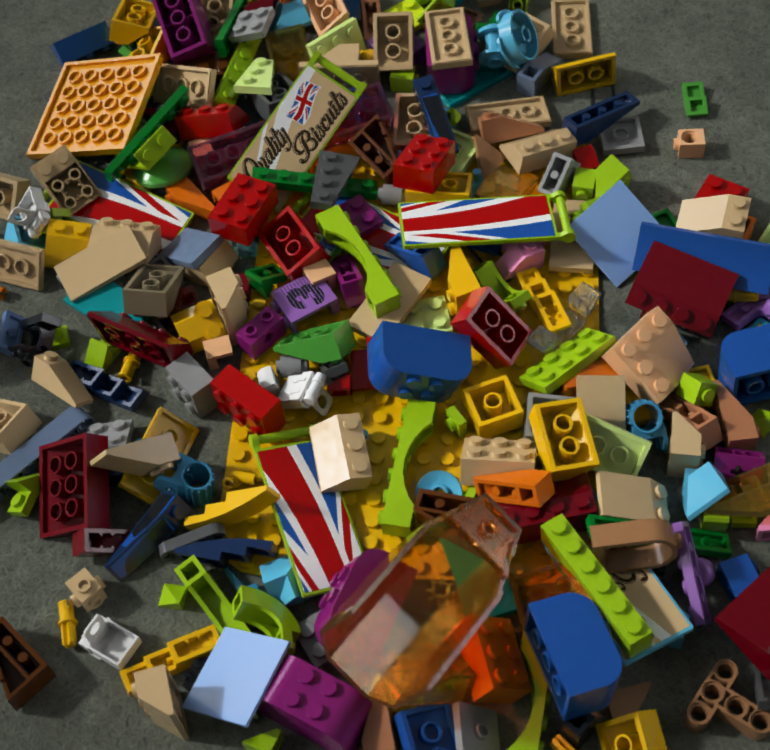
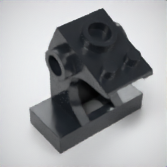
[7,312,62,368]

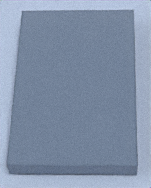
[158,227,224,269]

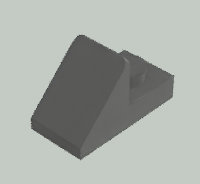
[317,361,349,386]

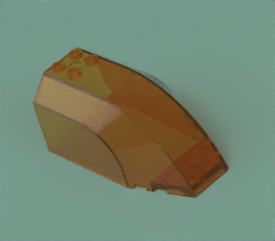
[319,493,522,710]

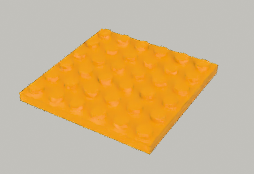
[26,53,164,159]

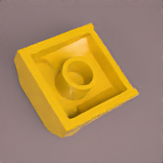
[170,299,227,355]

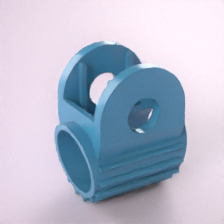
[626,399,669,454]
[154,453,216,508]

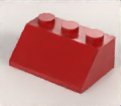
[174,103,250,140]

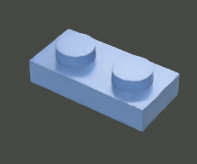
[0,310,26,357]

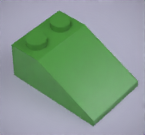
[273,319,357,364]

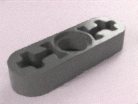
[158,522,227,561]

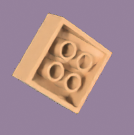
[602,306,695,404]

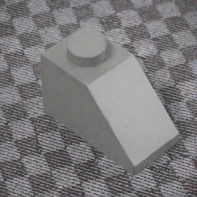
[537,151,581,194]

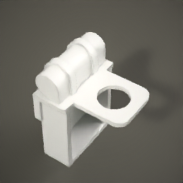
[7,186,50,239]
[278,371,333,416]
[77,614,142,671]

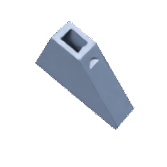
[517,52,563,97]

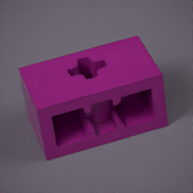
[235,306,287,360]
[712,446,766,489]

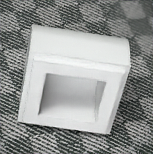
[257,365,281,396]

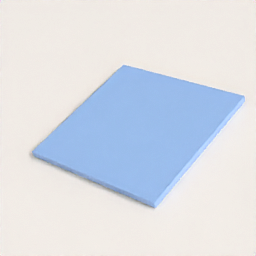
[571,180,659,287]
[182,627,291,728]

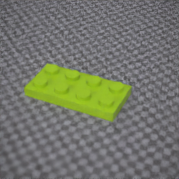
[519,327,617,394]

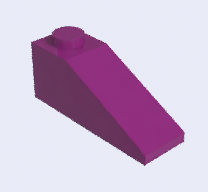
[331,254,366,308]

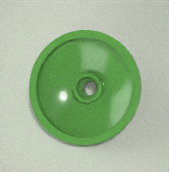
[134,147,194,188]

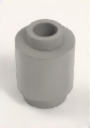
[378,184,405,206]
[276,355,309,378]

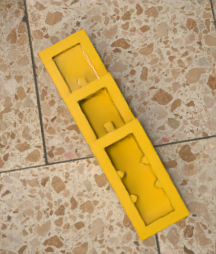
[515,266,572,334]
[184,485,281,531]
[119,624,220,697]

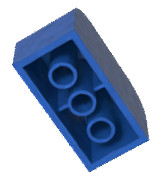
[367,321,472,403]
[717,323,770,405]
[524,592,622,721]

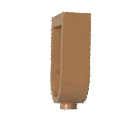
[589,518,682,574]

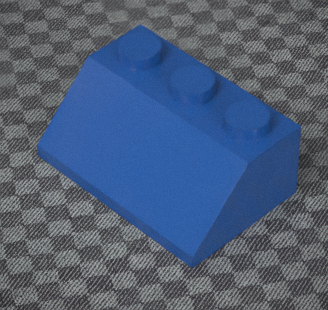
[51,21,115,66]

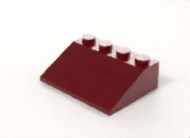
[625,240,739,338]
[87,311,194,368]
[39,432,110,539]
[492,472,598,548]
[714,566,770,681]

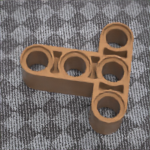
[684,659,770,741]

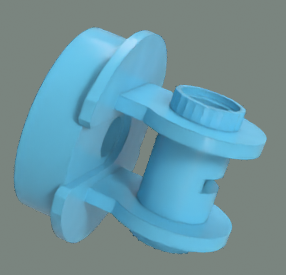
[477,9,539,69]

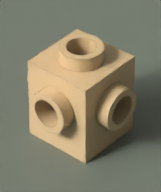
[65,568,107,613]

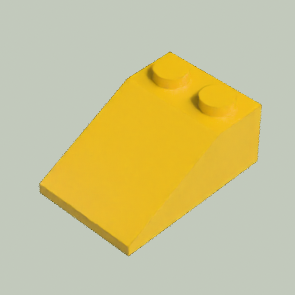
[446,246,481,316]

